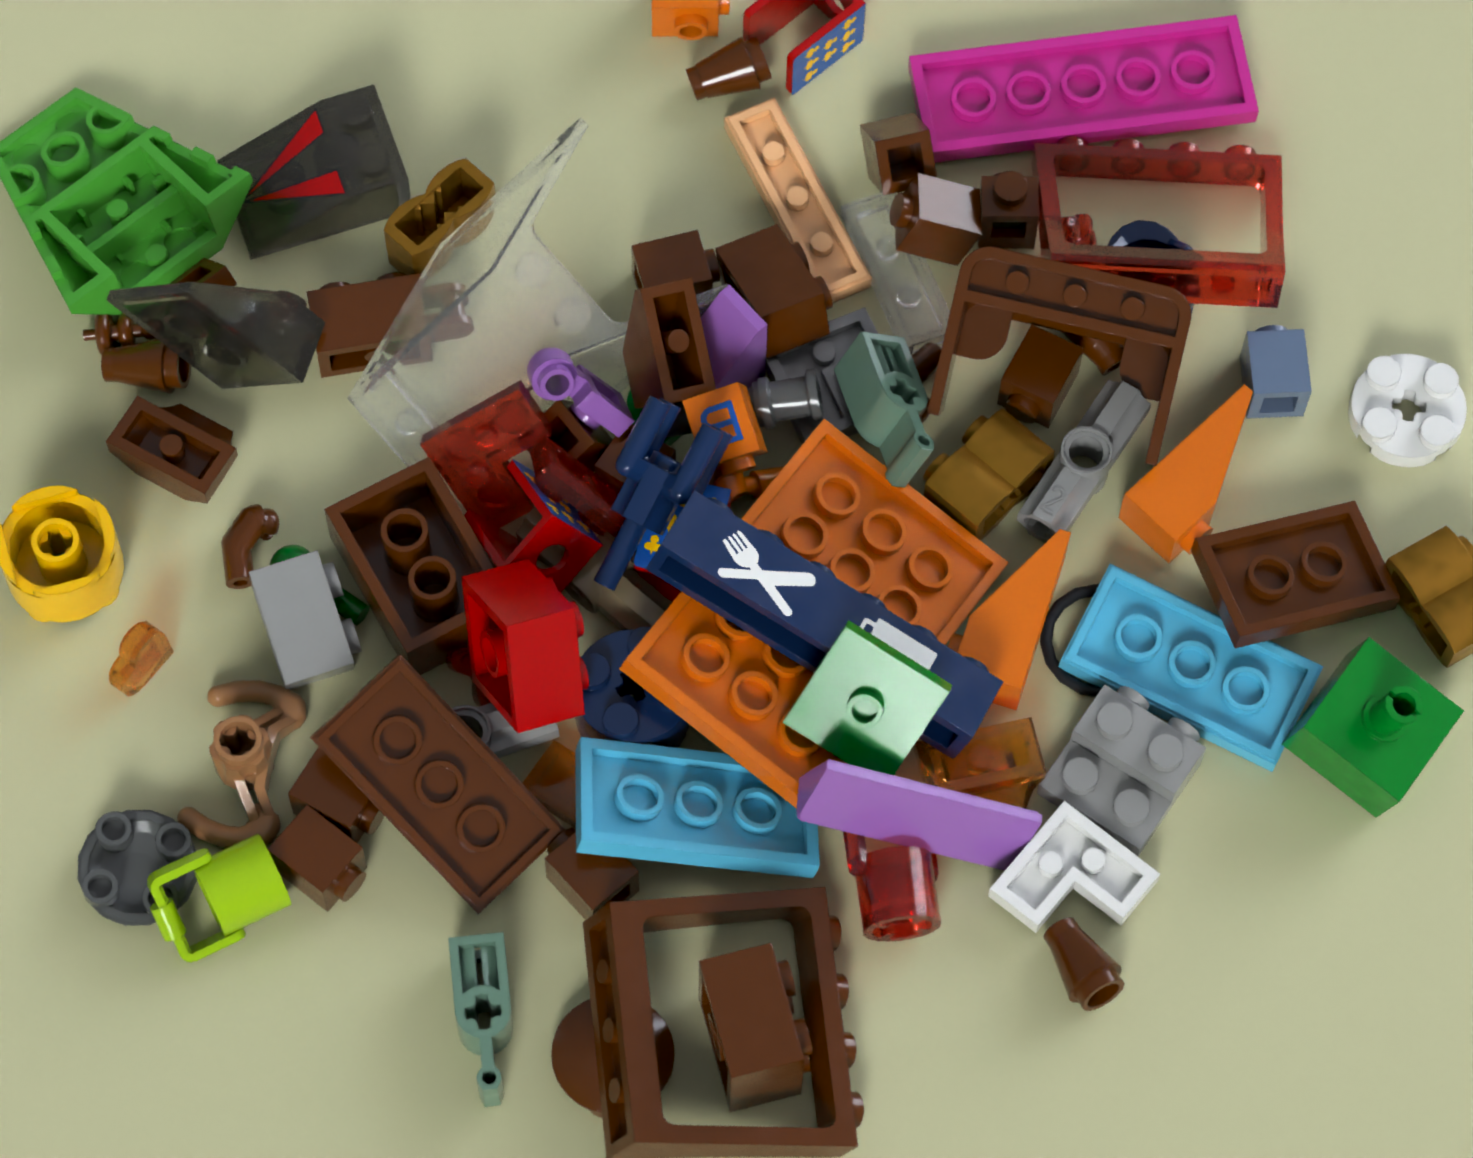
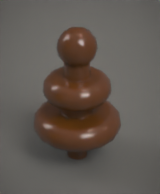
[83,313,162,355]

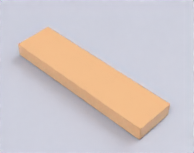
[724,97,872,303]

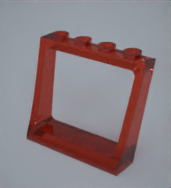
[1031,136,1286,308]

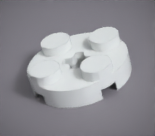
[1348,354,1467,467]

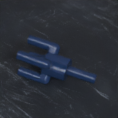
[594,395,733,591]

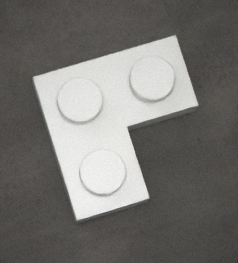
[988,800,1160,933]

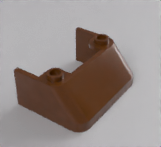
[927,246,1191,466]

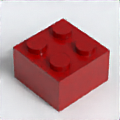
[461,559,589,733]

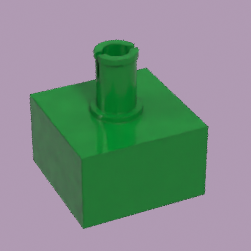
[1282,637,1464,818]

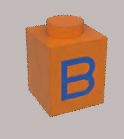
[682,382,768,477]

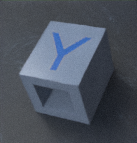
[1240,325,1312,419]

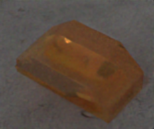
[914,717,1046,809]

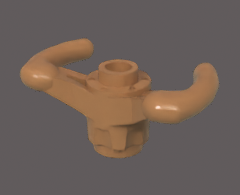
[177,680,307,848]

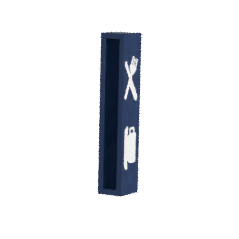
[646,490,1004,760]

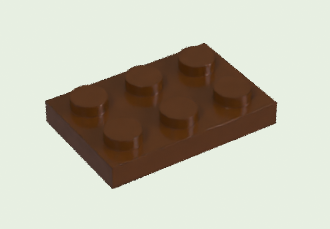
[1191,501,1401,648]

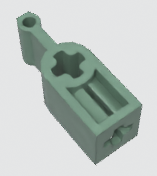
[833,331,934,488]
[448,932,513,1107]

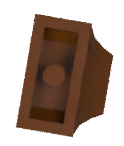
[106,395,238,504]

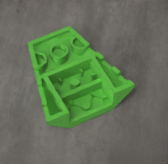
[0,87,253,315]

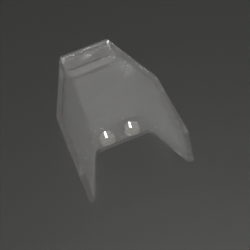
[347,117,728,479]

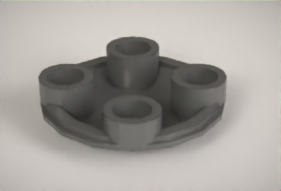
[78,810,197,926]

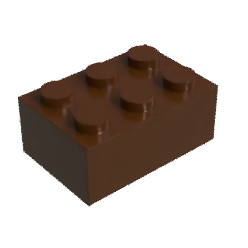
[324,456,495,675]

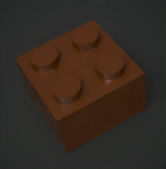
[698,942,813,1112]

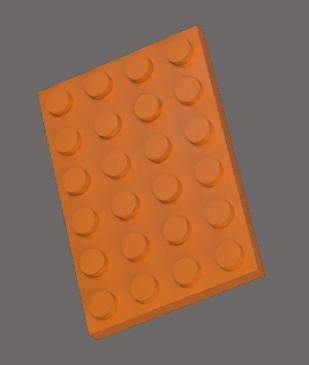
[619,418,1009,809]

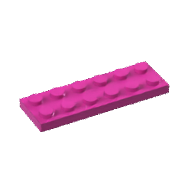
[908,15,1259,163]

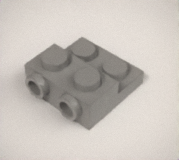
[1036,684,1206,856]

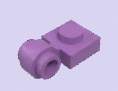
[527,348,634,438]

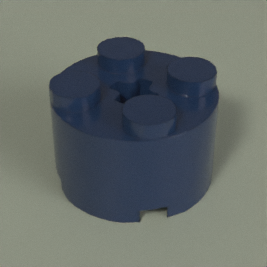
[575,626,690,748]

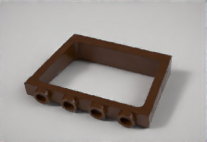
[583,887,864,1158]

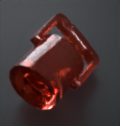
[843,831,941,942]

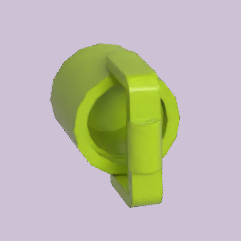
[147,833,292,962]

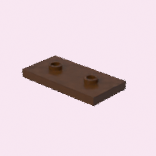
[310,654,566,914]

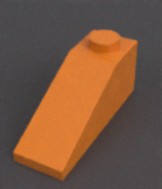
[1118,384,1253,564]
[948,529,1071,711]

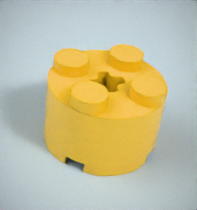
[0,485,124,622]

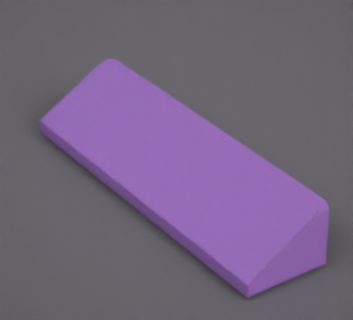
[796,759,1042,871]

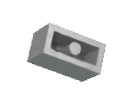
[249,550,362,690]

